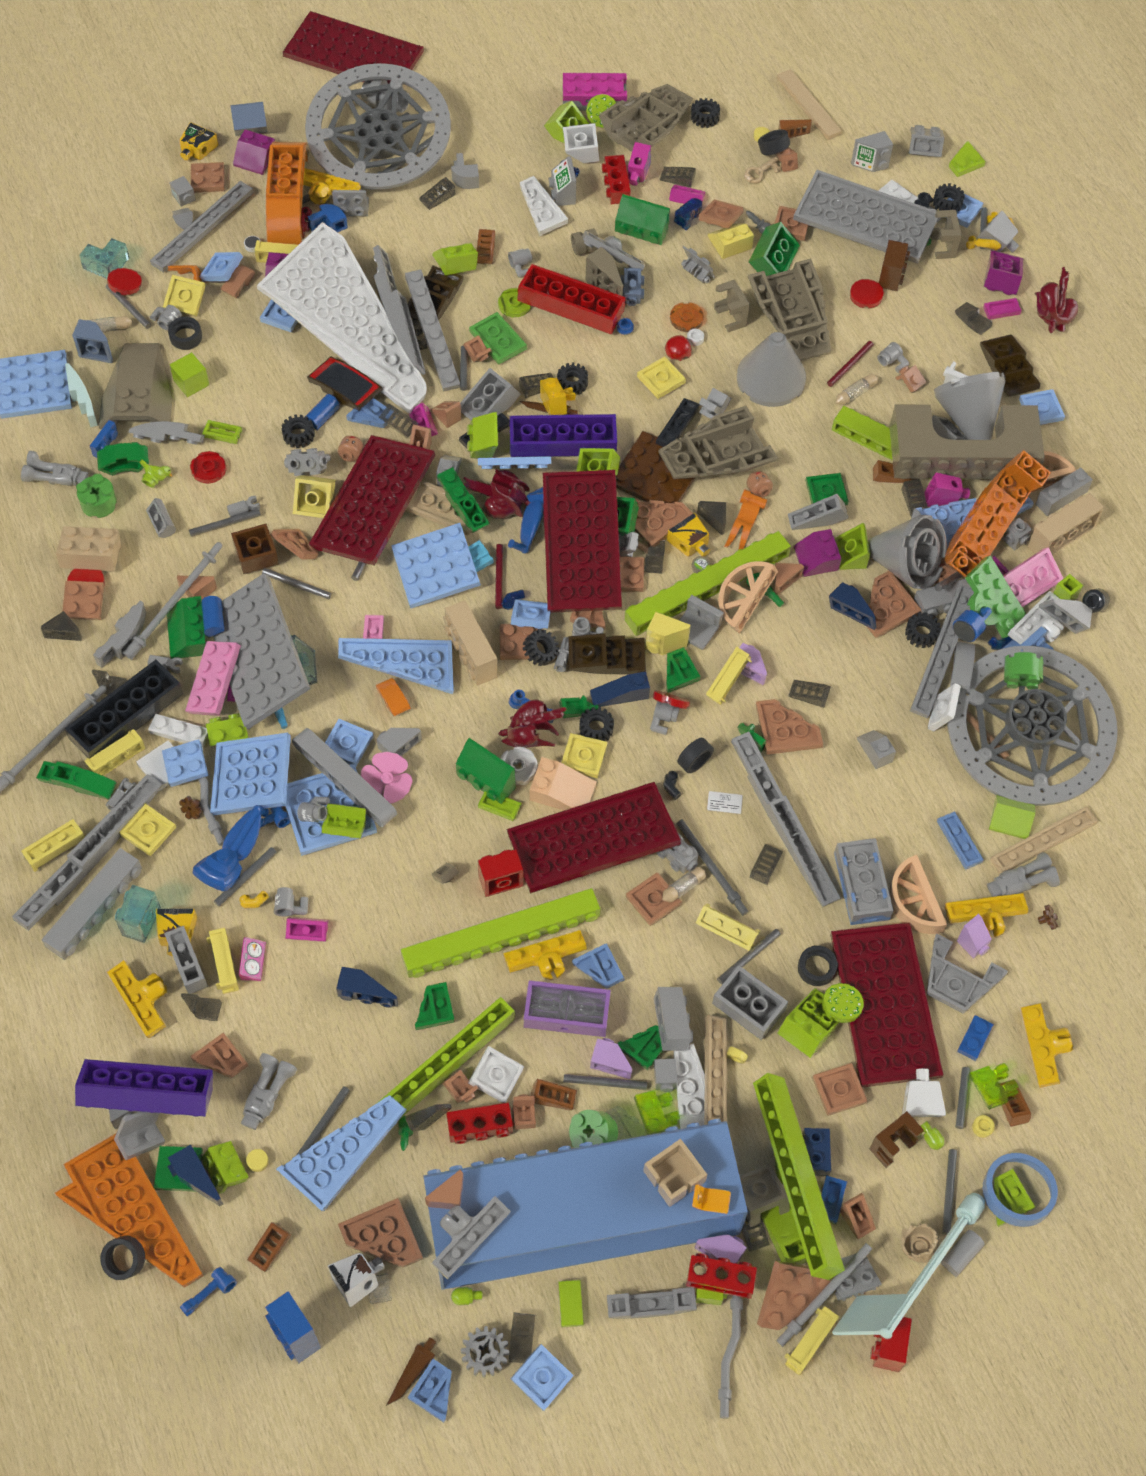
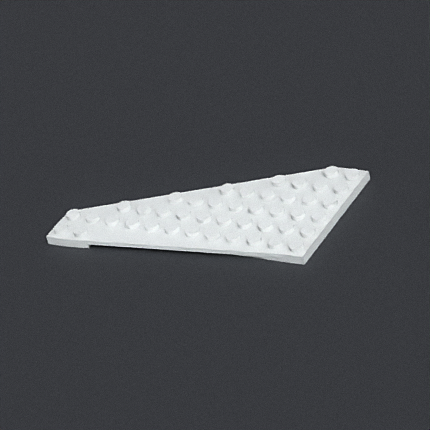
[257,222,427,414]

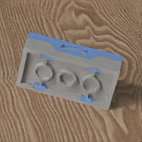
[834,838,893,925]

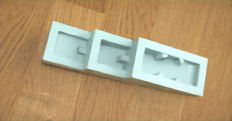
[65,363,98,427]

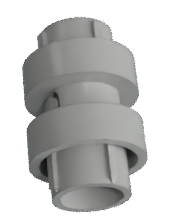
[361,79,410,113]

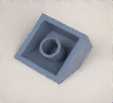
[72,319,113,363]

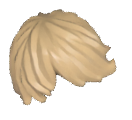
[901,1224,940,1263]

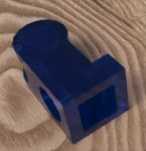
[674,198,702,230]

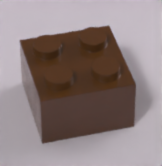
[879,240,910,291]
[231,523,279,574]

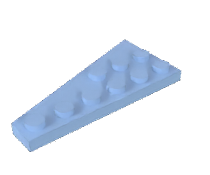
[916,496,1034,548]
[338,638,454,694]
[276,1095,407,1211]

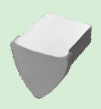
[172,208,193,230]

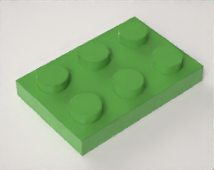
[469,312,527,365]

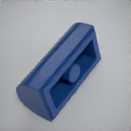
[304,394,340,430]
[202,596,224,637]

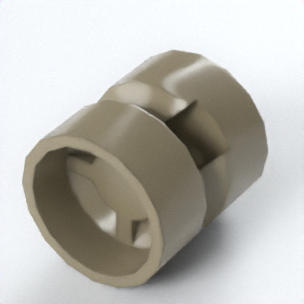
[571,228,599,255]

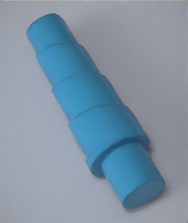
[274,708,288,729]

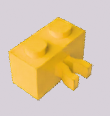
[540,378,576,415]

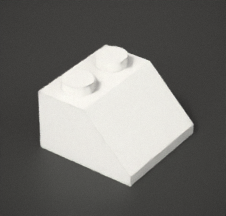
[563,123,599,163]

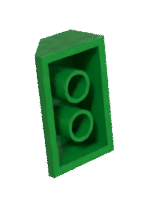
[615,194,670,245]
[749,222,800,276]
[167,596,207,659]
[455,738,516,804]

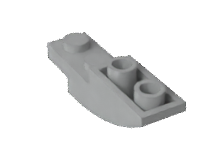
[129,421,204,445]
[93,601,146,668]

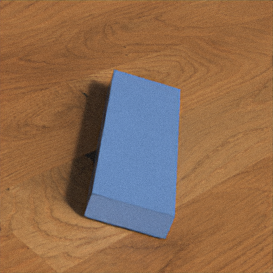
[937,811,984,870]

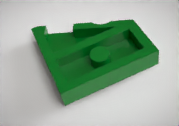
[666,647,701,693]
[415,982,455,1031]
[617,1025,663,1071]

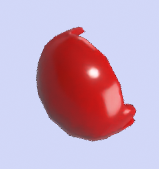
[665,335,692,361]

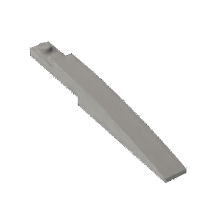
[373,245,426,375]
[731,732,840,907]
[12,774,163,931]

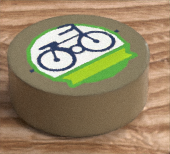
[692,556,710,573]

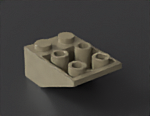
[585,247,623,296]

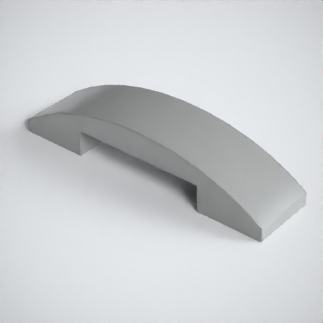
[950,641,975,690]
[607,1287,697,1319]

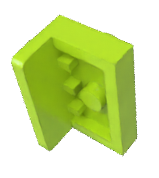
[206,713,248,746]
[322,804,366,839]
[202,1141,249,1194]

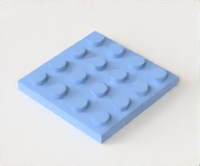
[0,350,72,419]
[478,457,551,469]
[391,523,481,609]
[210,732,291,815]
[286,764,377,856]

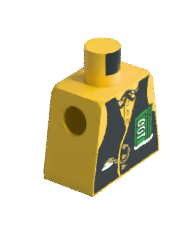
[179,122,218,161]

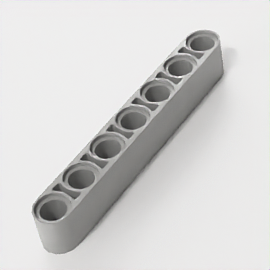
[292,728,397,827]

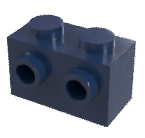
[802,1128,831,1176]

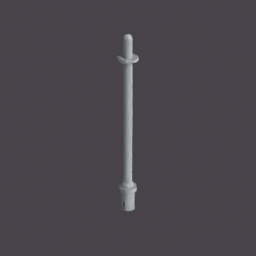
[123,542,222,660]
[0,685,107,793]

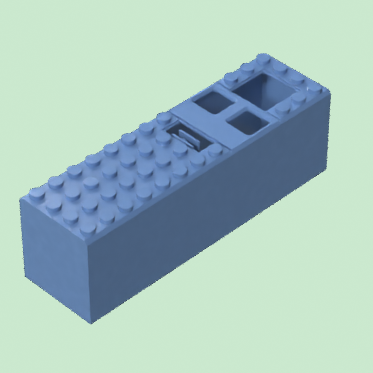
[423,1119,748,1290]

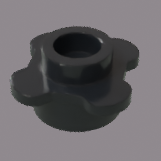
[914,192,933,208]

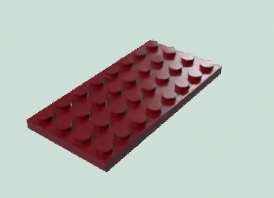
[283,11,424,84]
[309,435,436,566]
[542,470,622,612]
[506,782,681,894]
[830,922,944,1087]

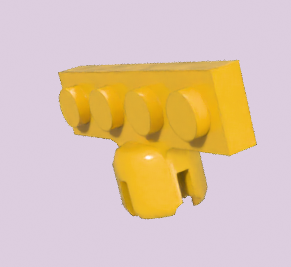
[303,168,361,205]
[945,893,1029,937]
[503,930,587,980]
[107,960,167,1038]
[1021,1003,1073,1088]

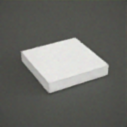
[928,683,961,731]
[136,740,174,791]
[468,1046,524,1103]

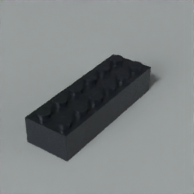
[64,659,183,759]

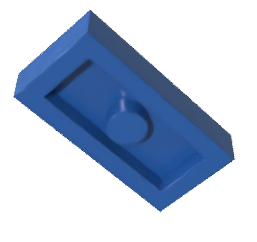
[90,420,118,458]
[957,1015,994,1061]
[821,1175,847,1224]

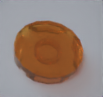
[670,302,704,332]

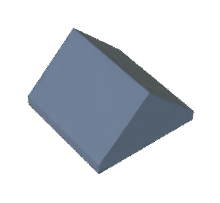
[230,102,268,136]

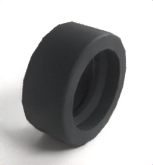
[758,129,790,155]
[168,316,202,350]
[677,737,714,773]
[798,945,837,986]
[100,1236,145,1280]

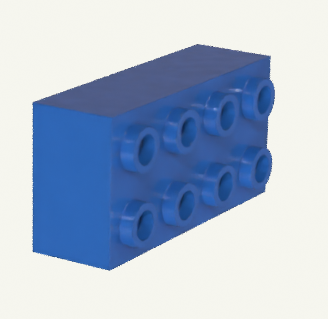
[265,1291,321,1364]

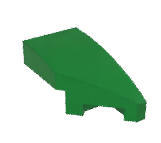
[559,695,599,718]
[737,723,766,753]

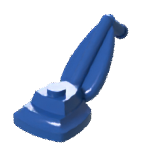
[508,487,544,554]
[192,805,269,891]

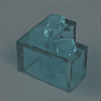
[79,238,130,279]

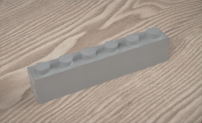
[42,848,142,960]

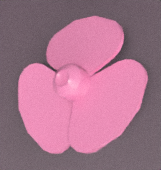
[361,752,412,803]

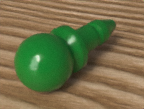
[398,1116,415,1151]

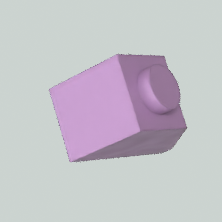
[740,643,767,685]
[957,914,992,959]
[590,1038,632,1079]
[695,1235,747,1264]

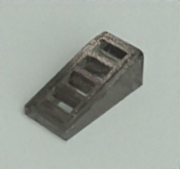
[660,166,696,188]
[419,177,456,210]
[519,373,554,398]
[379,403,419,439]
[901,479,928,517]
[788,680,831,708]
[749,844,783,885]
[405,1104,452,1131]
[741,1214,770,1252]

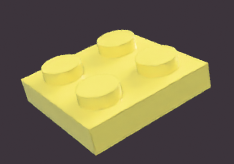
[163,275,206,317]
[637,356,686,399]
[561,733,608,779]
[119,804,176,856]

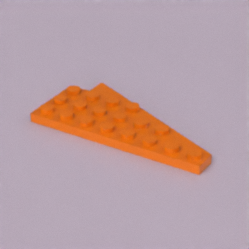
[55,1133,203,1288]

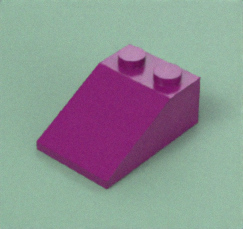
[984,250,1023,295]

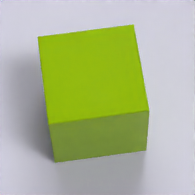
[169,352,209,398]

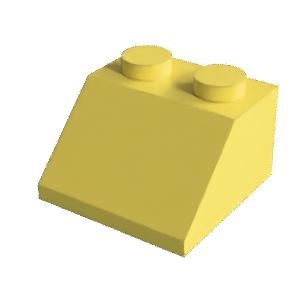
[708,223,754,259]
[293,475,336,518]
[645,612,691,655]

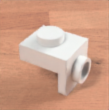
[943,361,968,384]

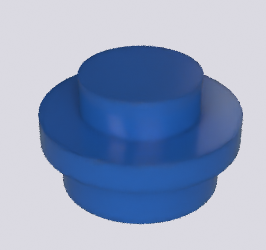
[617,318,634,335]

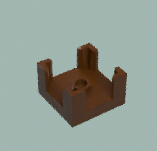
[869,1111,924,1168]

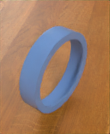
[982,1153,1058,1227]

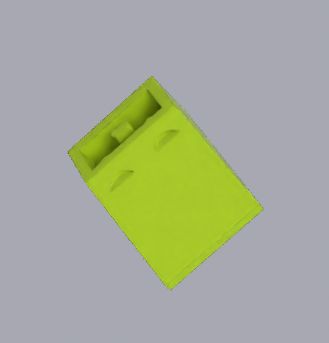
[777,988,840,1058]
[760,1204,807,1265]

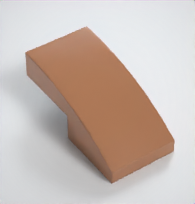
[221,264,255,299]

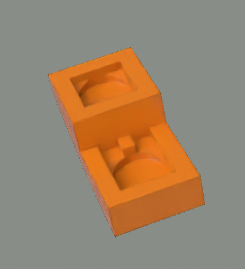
[376,678,411,716]

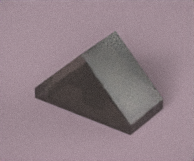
[697,501,726,535]
[41,611,82,641]

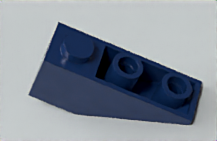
[336,967,398,1008]

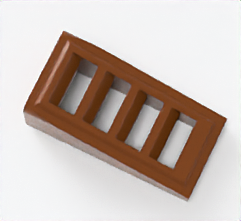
[778,119,812,138]
[477,229,495,264]
[873,460,911,483]
[531,1078,577,1111]
[995,1080,1032,1127]
[247,1222,292,1272]

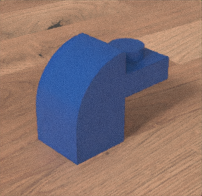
[308,204,348,233]

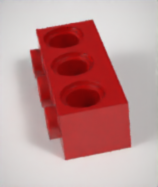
[602,155,631,205]
[446,1102,513,1144]
[686,1253,757,1299]

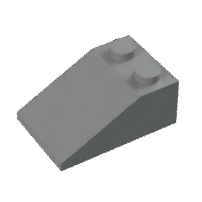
[460,368,521,421]

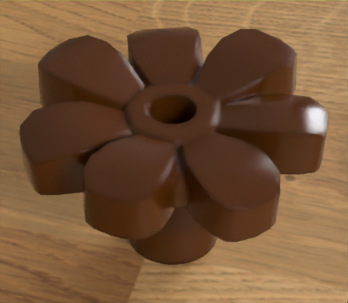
[179,796,202,820]
[1038,904,1059,930]

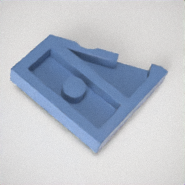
[346,398,396,428]
[572,943,625,989]
[408,1359,452,1423]

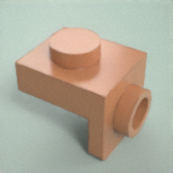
[775,147,798,172]
[463,335,492,362]
[895,365,926,393]
[443,1070,478,1104]
[512,1094,536,1129]

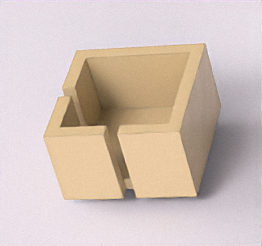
[643,1139,707,1207]

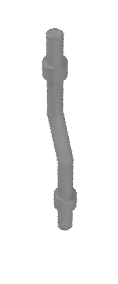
[198,777,224,846]
[718,1296,743,1419]

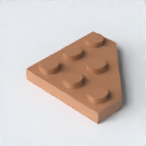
[635,499,693,548]
[866,571,922,638]
[755,699,823,755]
[338,1198,423,1268]
[757,1260,833,1330]

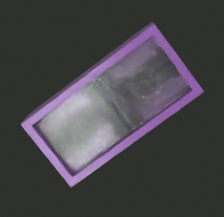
[524,980,611,1037]

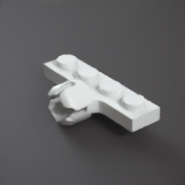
[1008,591,1064,645]

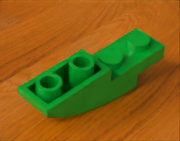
[437,467,490,533]
[36,761,117,800]

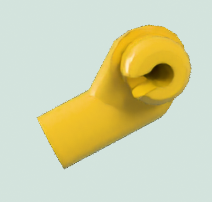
[239,891,269,909]

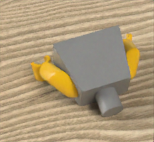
[966,211,1019,253]

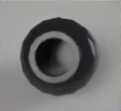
[1082,588,1110,613]

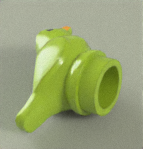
[140,460,172,488]

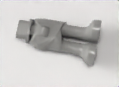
[21,450,88,486]
[987,852,1060,897]
[241,1053,297,1130]

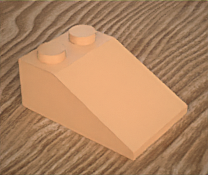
[530,757,597,810]

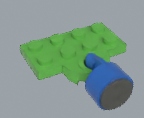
[953,556,1026,642]

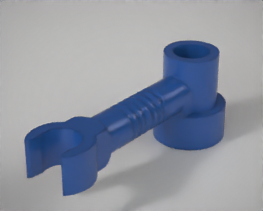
[509,689,554,723]
[260,806,290,828]
[180,1267,237,1317]

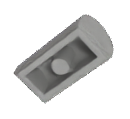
[146,498,176,538]
[940,1230,985,1277]

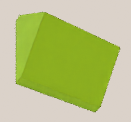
[834,523,870,570]
[989,795,1036,839]

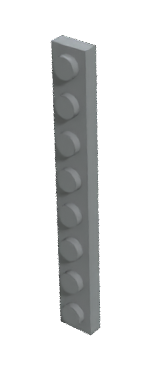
[150,181,254,273]
[405,270,460,392]
[910,581,974,718]

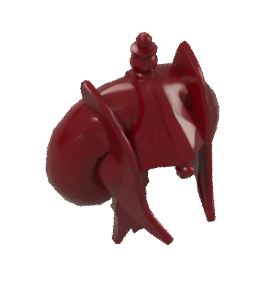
[1034,267,1078,334]
[463,469,531,519]
[498,699,567,748]

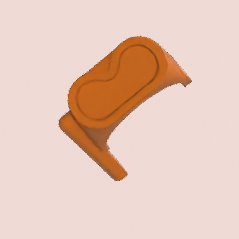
[168,265,202,282]

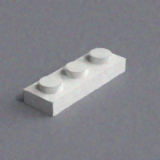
[148,714,208,748]

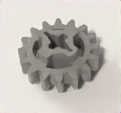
[461,1326,509,1378]

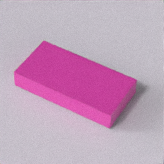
[983,298,1022,320]

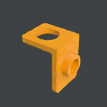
[692,1184,731,1214]

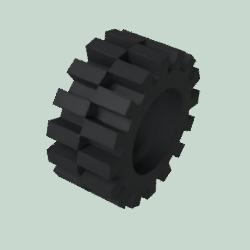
[691,98,720,128]
[933,183,965,213]
[557,362,588,395]
[281,414,315,448]
[905,612,941,648]
[523,629,559,666]
[579,707,614,741]

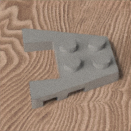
[926,934,1008,1014]

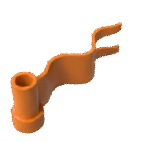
[724,489,768,550]

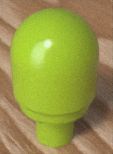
[920,1121,944,1150]
[451,1287,482,1305]

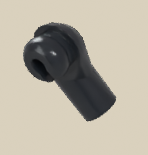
[663,771,682,800]

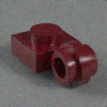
[301,207,312,239]

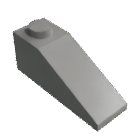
[788,494,848,530]
[1039,599,1092,634]
[164,926,208,995]

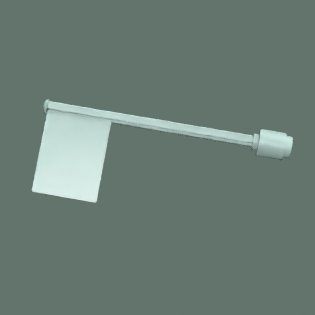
[832,1193,985,1339]

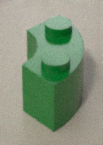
[97,442,149,476]

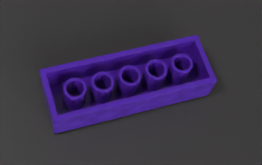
[510,414,617,457]
[75,1059,213,1117]

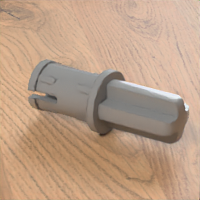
[554,637,569,672]

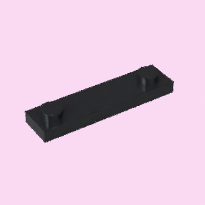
[656,398,700,447]

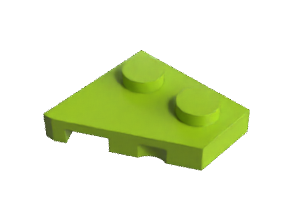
[949,141,986,177]
[994,1169,1035,1227]

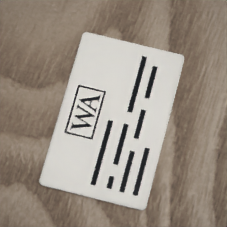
[707,791,742,814]

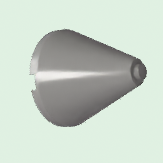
[737,332,806,407]
[934,372,1005,440]
[868,515,947,589]

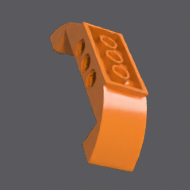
[266,142,309,245]
[945,450,1051,578]

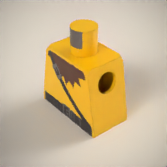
[667,513,710,557]
[156,909,197,956]

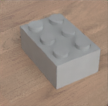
[712,965,788,1041]

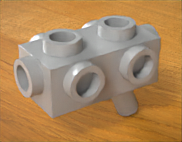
[284,448,330,476]
[656,834,698,874]

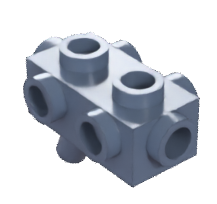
[621,268,644,306]

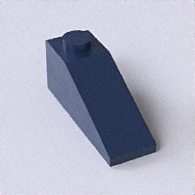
[829,582,877,630]
[590,672,650,707]
[167,1144,223,1206]

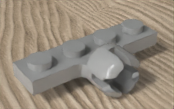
[582,230,645,272]
[431,1196,511,1279]

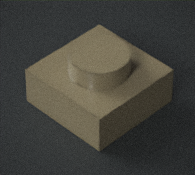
[431,862,459,884]

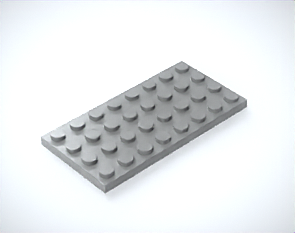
[793,170,939,264]
[213,573,310,729]

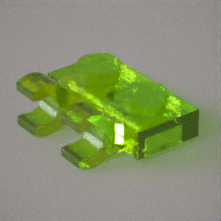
[970,1063,1019,1110]
[634,1090,680,1135]

